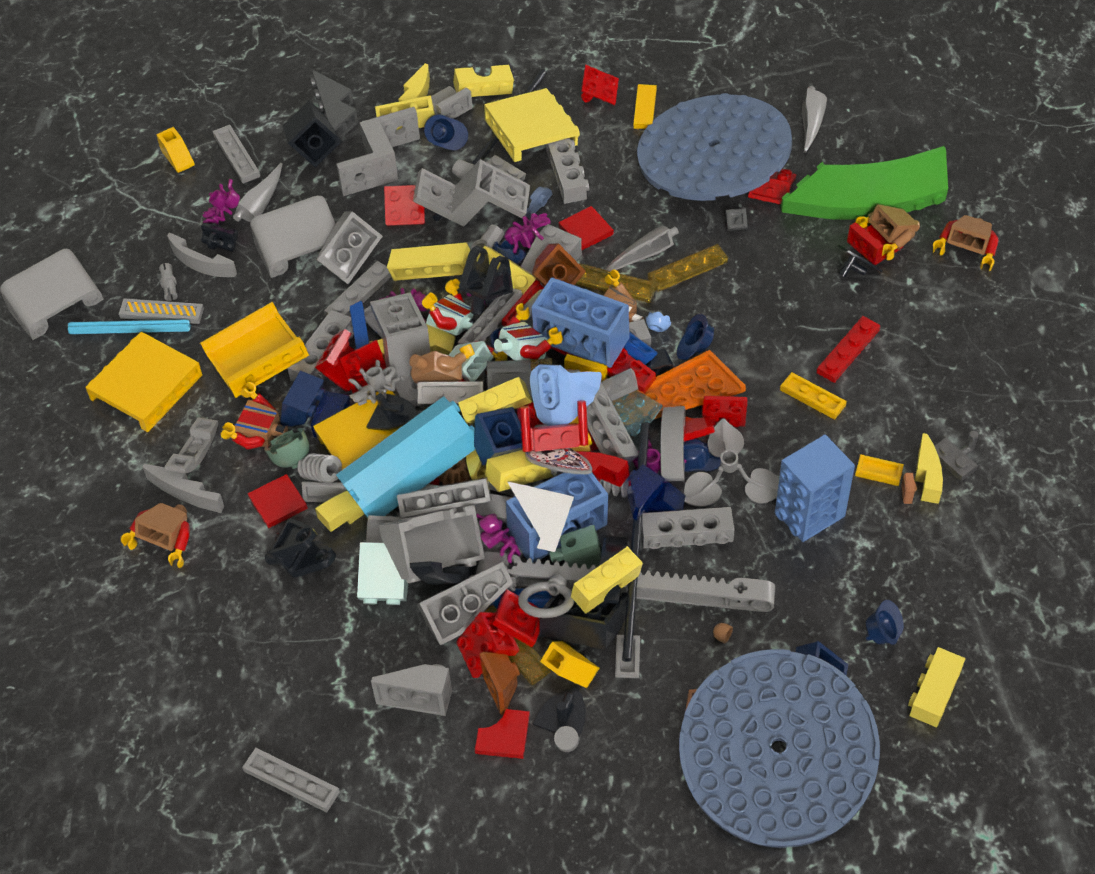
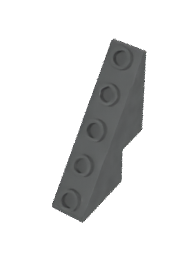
[310,70,358,138]

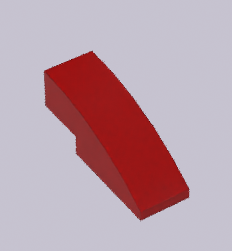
[576,451,630,487]

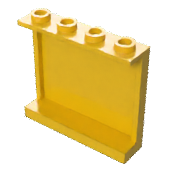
[200,302,309,398]
[86,332,202,432]
[313,389,402,470]

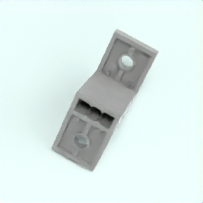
[336,107,420,196]
[413,159,530,227]
[370,292,430,407]

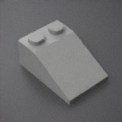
[316,211,382,284]
[521,224,582,287]
[371,664,452,716]

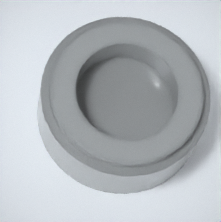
[554,726,579,752]

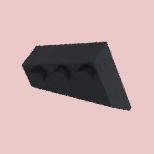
[540,592,627,649]

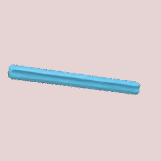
[68,319,190,334]

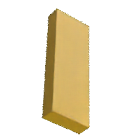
[634,84,657,129]
[780,372,847,420]

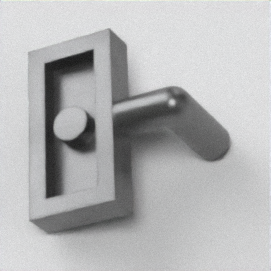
[934,431,979,482]

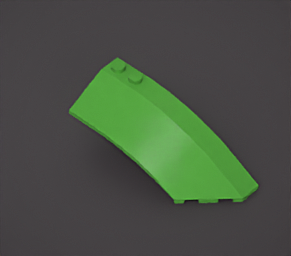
[781,146,948,220]

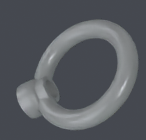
[518,574,574,618]

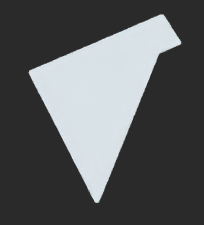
[508,482,574,552]

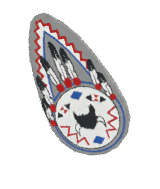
[525,448,592,476]

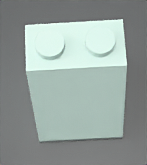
[357,542,408,605]

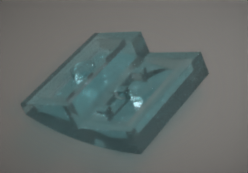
[612,390,663,437]

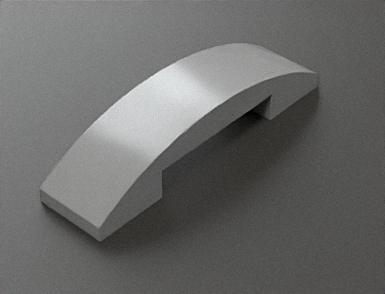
[167,232,237,277]
[661,406,686,482]
[165,417,218,473]

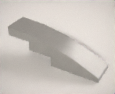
[143,464,224,513]

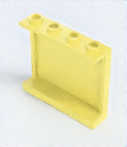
[484,88,580,162]

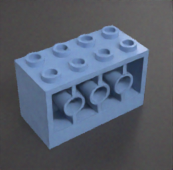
[531,277,630,368]
[775,434,855,542]
[506,473,608,563]

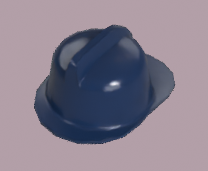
[424,114,468,150]
[677,314,714,360]
[684,438,721,472]
[865,600,904,645]

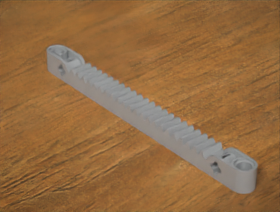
[476,552,775,612]

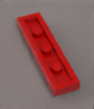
[817,316,881,383]

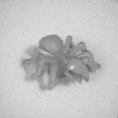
[348,360,400,406]

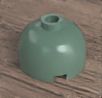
[264,428,309,469]

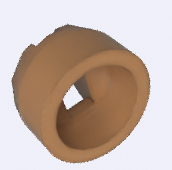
[713,623,733,644]

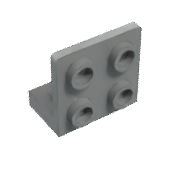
[431,86,472,119]

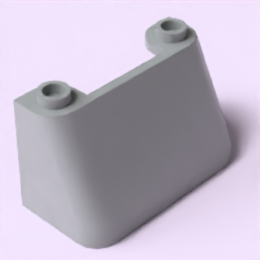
[250,195,336,278]
[0,249,103,340]
[378,505,485,583]

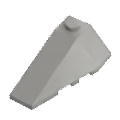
[417,562,513,645]

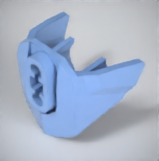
[530,364,602,426]

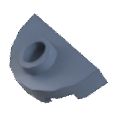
[525,187,553,218]

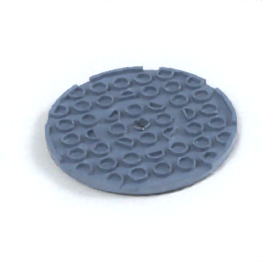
[637,93,792,201]
[679,649,880,848]

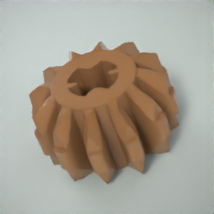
[437,457,470,485]

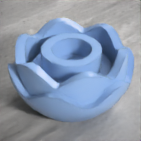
[646,312,671,332]

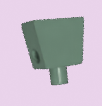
[549,525,602,569]

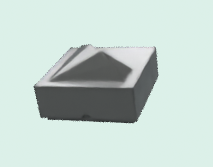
[725,208,748,231]

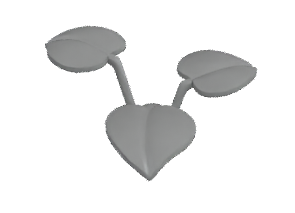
[682,418,779,507]

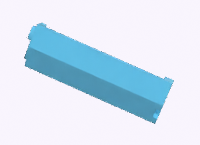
[336,396,475,518]

